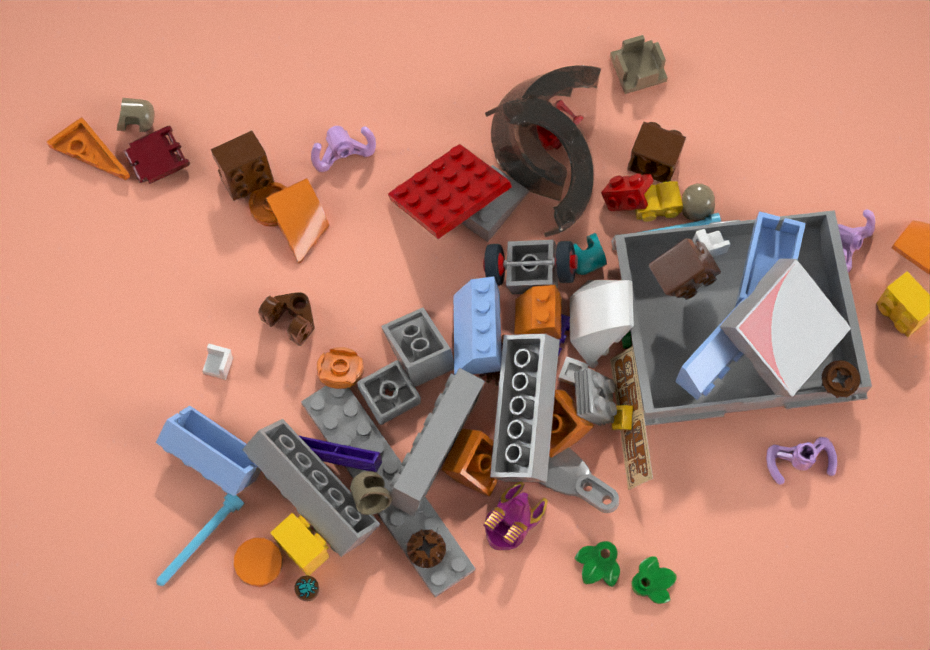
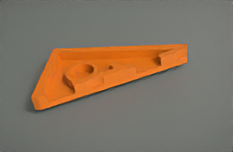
[46,117,130,180]

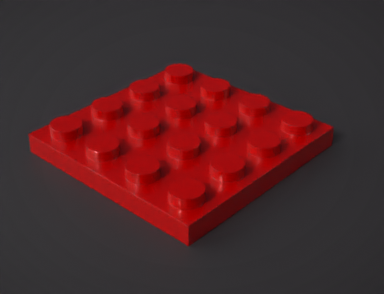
[388,144,512,239]

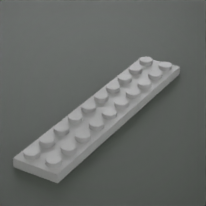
[301,386,476,597]

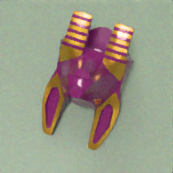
[483,482,548,550]

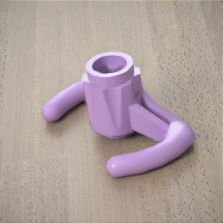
[311,126,376,172]
[838,209,875,273]
[766,437,837,485]

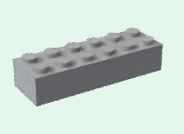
[490,334,559,482]
[389,368,485,517]
[242,419,380,557]

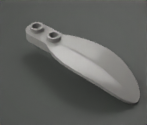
[539,447,619,513]

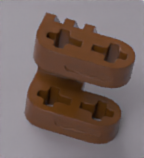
[258,292,315,346]

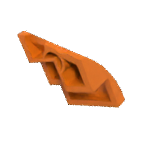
[266,178,329,264]
[891,220,930,275]

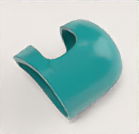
[573,233,607,275]

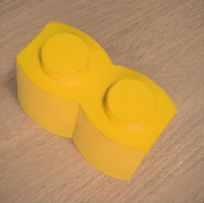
[635,181,683,222]

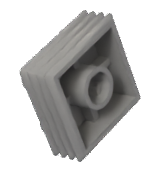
[357,360,421,425]
[574,368,617,426]

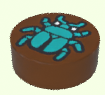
[294,575,319,601]

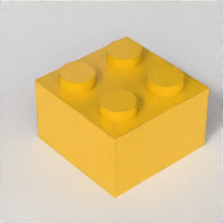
[876,271,930,337]
[270,513,330,576]

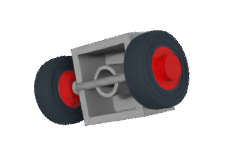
[483,240,578,294]

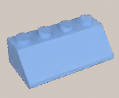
[453,276,502,375]
[675,298,745,400]

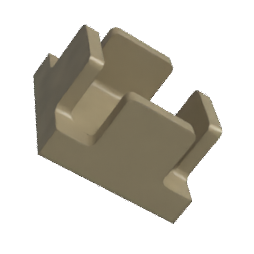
[610,35,668,94]

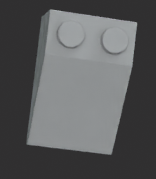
[462,165,529,242]
[381,307,454,387]

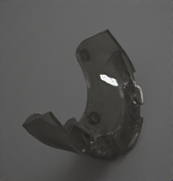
[491,65,601,201]
[485,97,595,237]

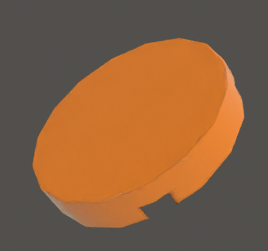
[249,182,287,227]
[317,347,364,389]
[234,538,283,587]

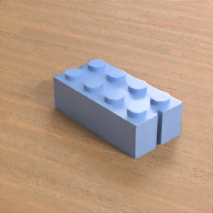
[735,211,806,307]
[156,406,261,496]

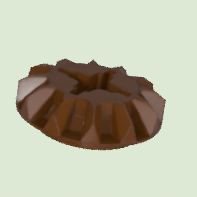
[821,360,860,398]
[407,529,446,568]

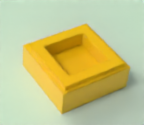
[612,405,633,430]

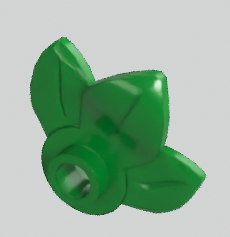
[575,541,620,587]
[631,556,677,604]

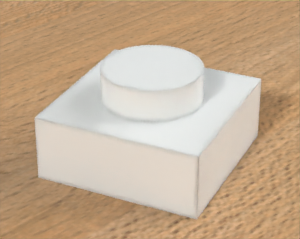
[558,356,589,386]

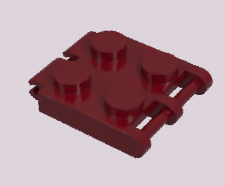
[124,126,190,184]

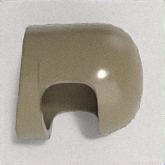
[117,98,155,132]
[682,183,715,222]
[350,471,392,515]

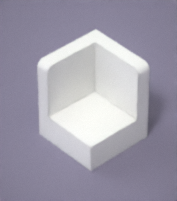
[693,229,731,257]
[202,344,233,380]

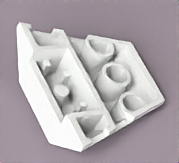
[569,280,634,368]

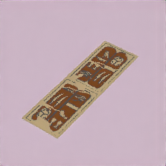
[610,346,653,490]

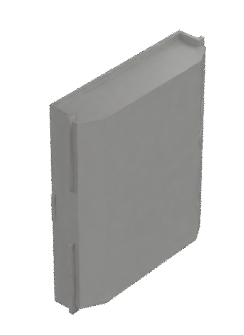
[611,210,872,426]

